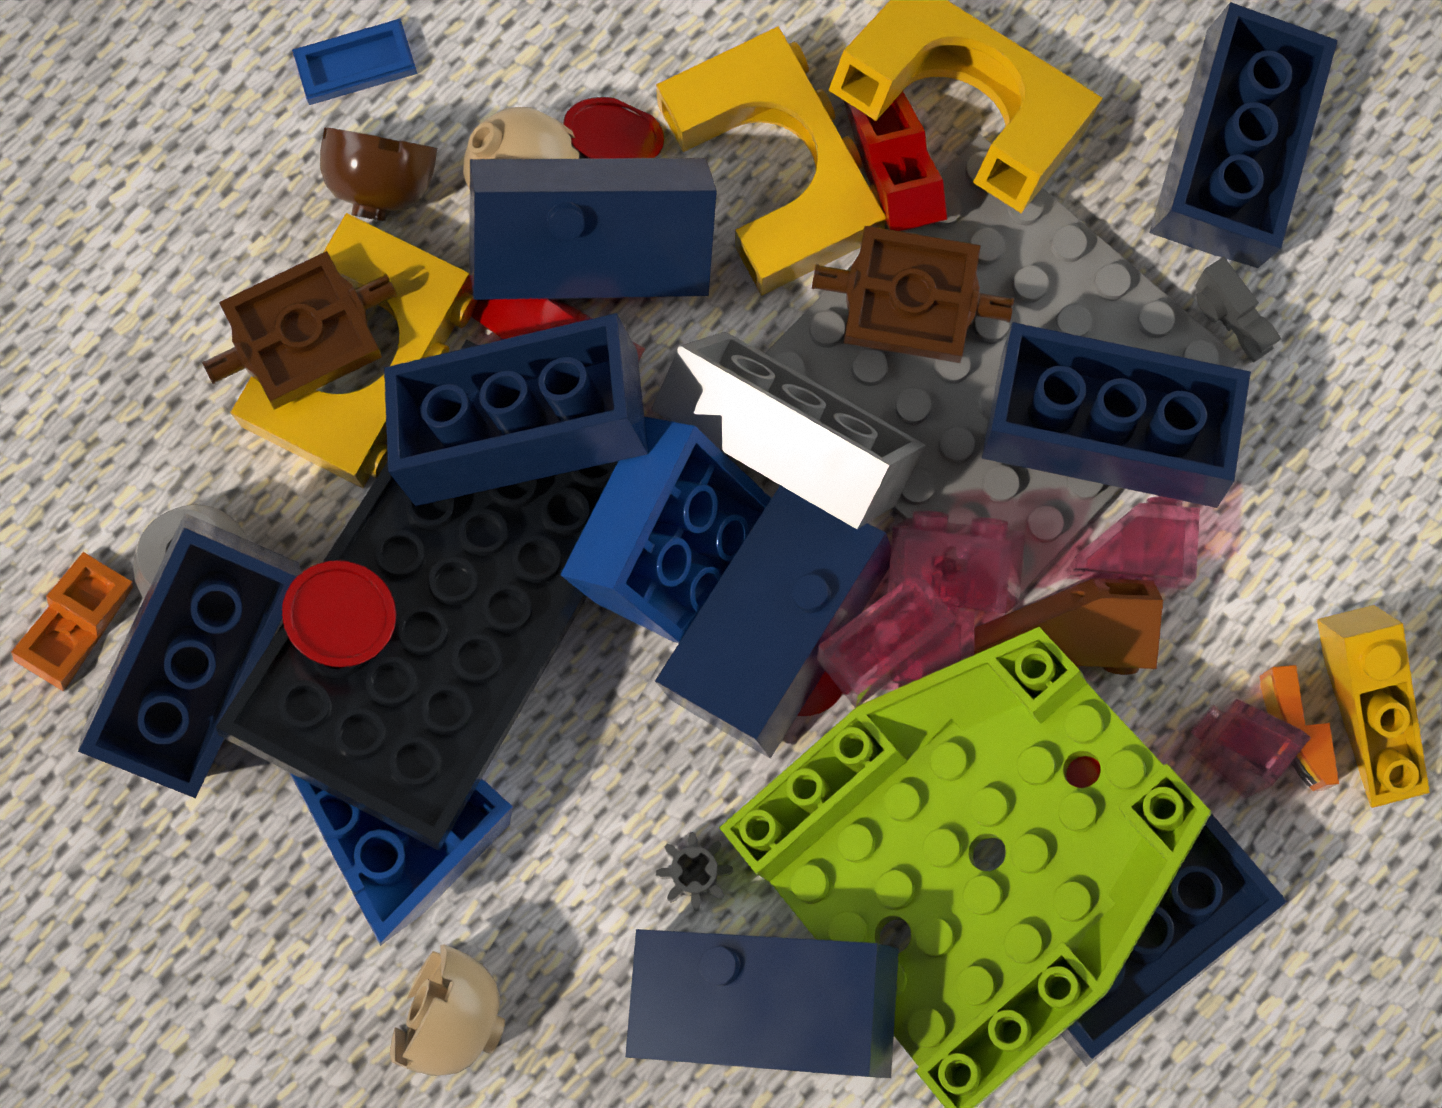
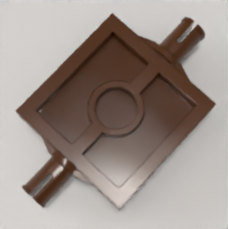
[812,226,1014,363]
[201,251,397,410]

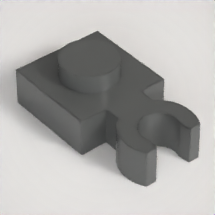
[1195,256,1281,362]

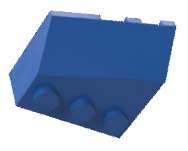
[561,416,771,643]
[289,773,513,946]

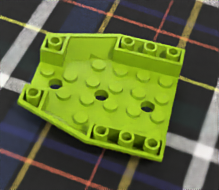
[719,627,1212,1108]

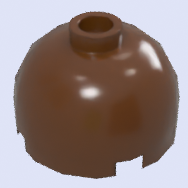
[320,127,438,221]

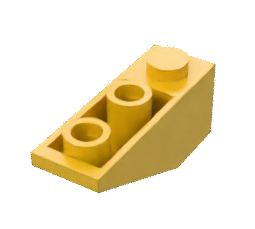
[1317,605,1430,808]

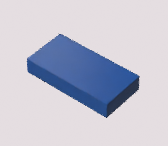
[292,18,418,105]

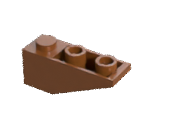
[969,578,1163,675]

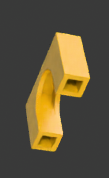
[828,0,1103,214]
[656,26,886,296]
[230,213,477,488]

